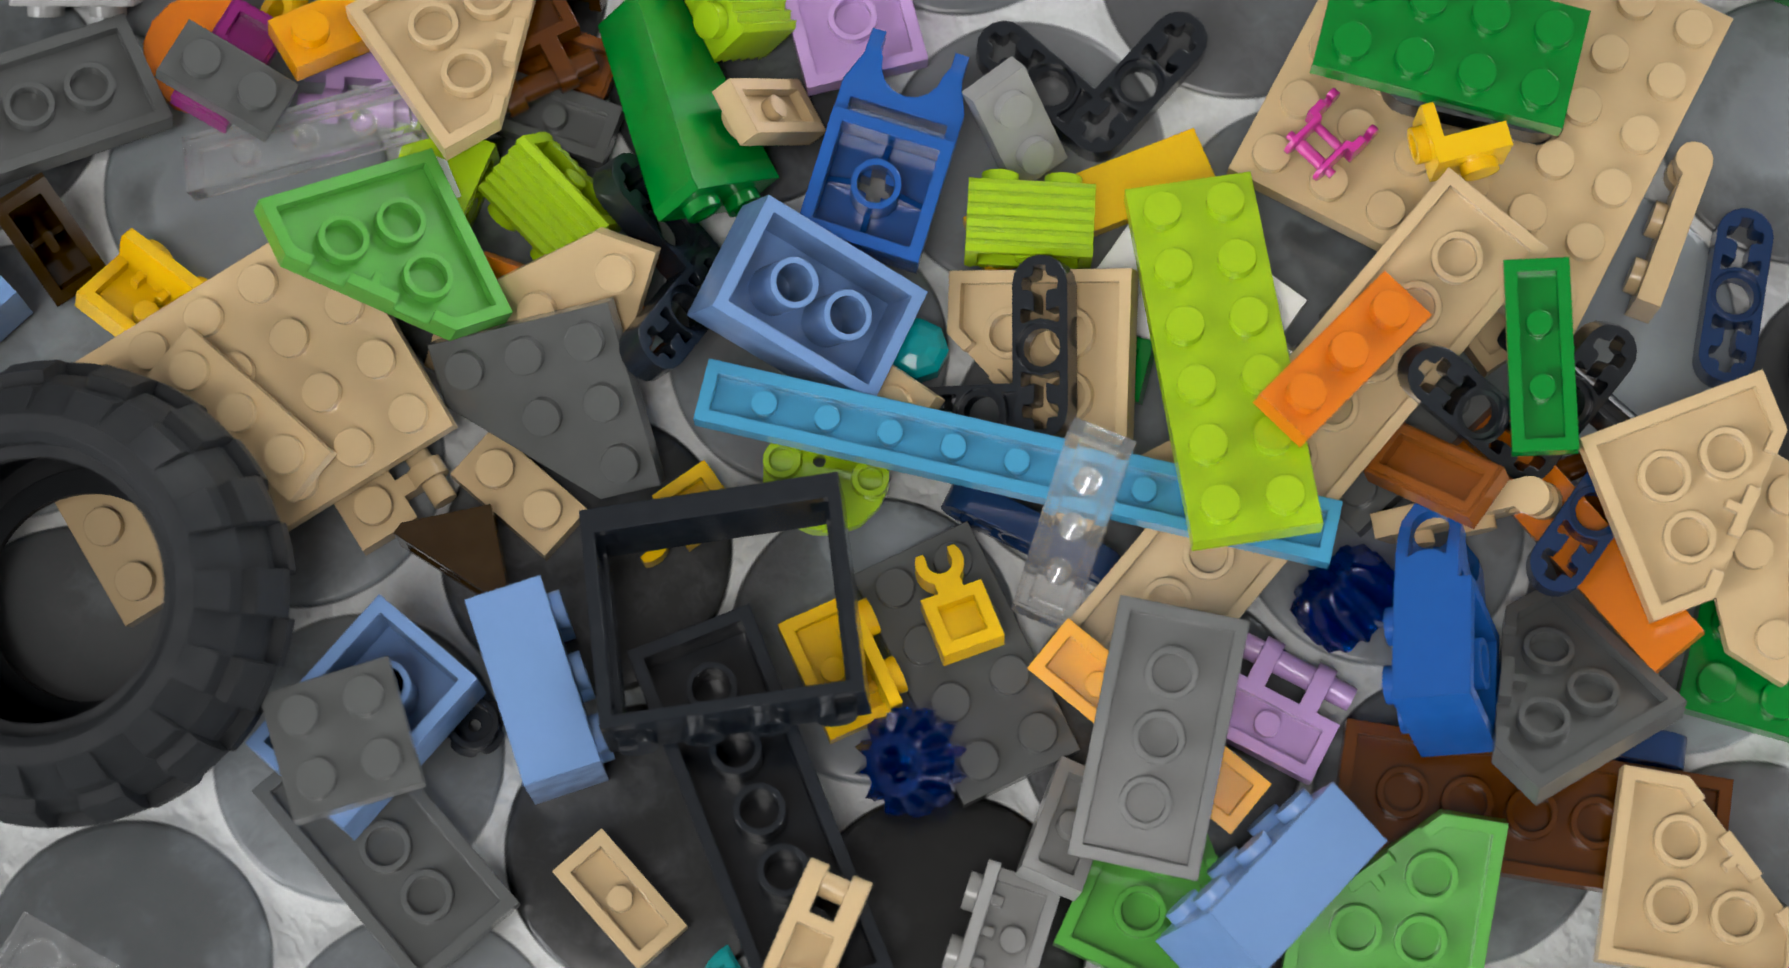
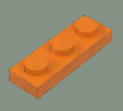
[1253,270,1432,448]

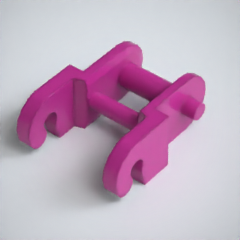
[1284,88,1379,181]

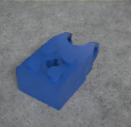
[800,28,969,274]
[1382,503,1499,757]

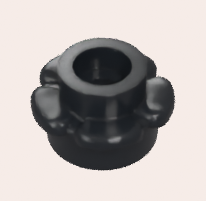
[447,697,504,758]

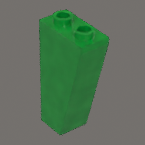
[598,0,779,224]

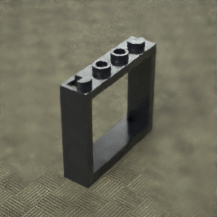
[579,472,872,756]

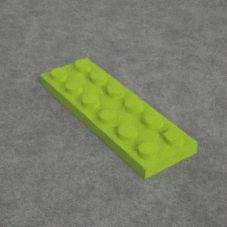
[1124,171,1324,551]

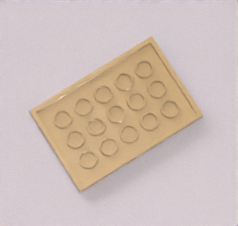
[54,242,458,627]

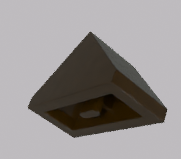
[0,172,106,307]
[394,504,510,595]

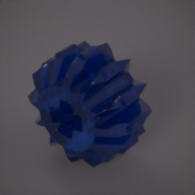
[1290,544,1395,653]
[854,706,967,817]

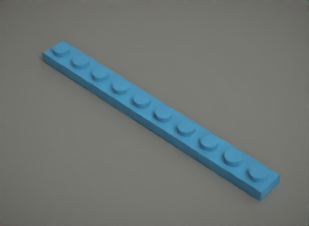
[693,358,1343,569]

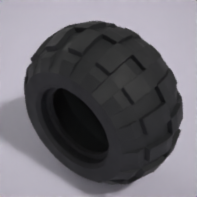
[0,360,296,828]

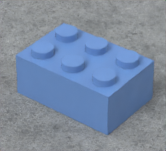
[687,195,928,396]
[464,575,615,805]
[245,594,486,841]
[1156,782,1387,968]

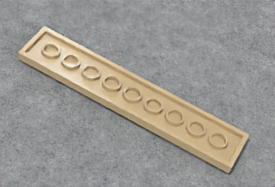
[1070,167,1549,651]

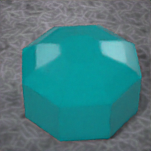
[892,318,949,383]

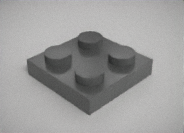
[261,656,426,826]

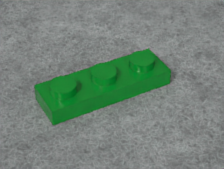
[1503,257,1579,457]

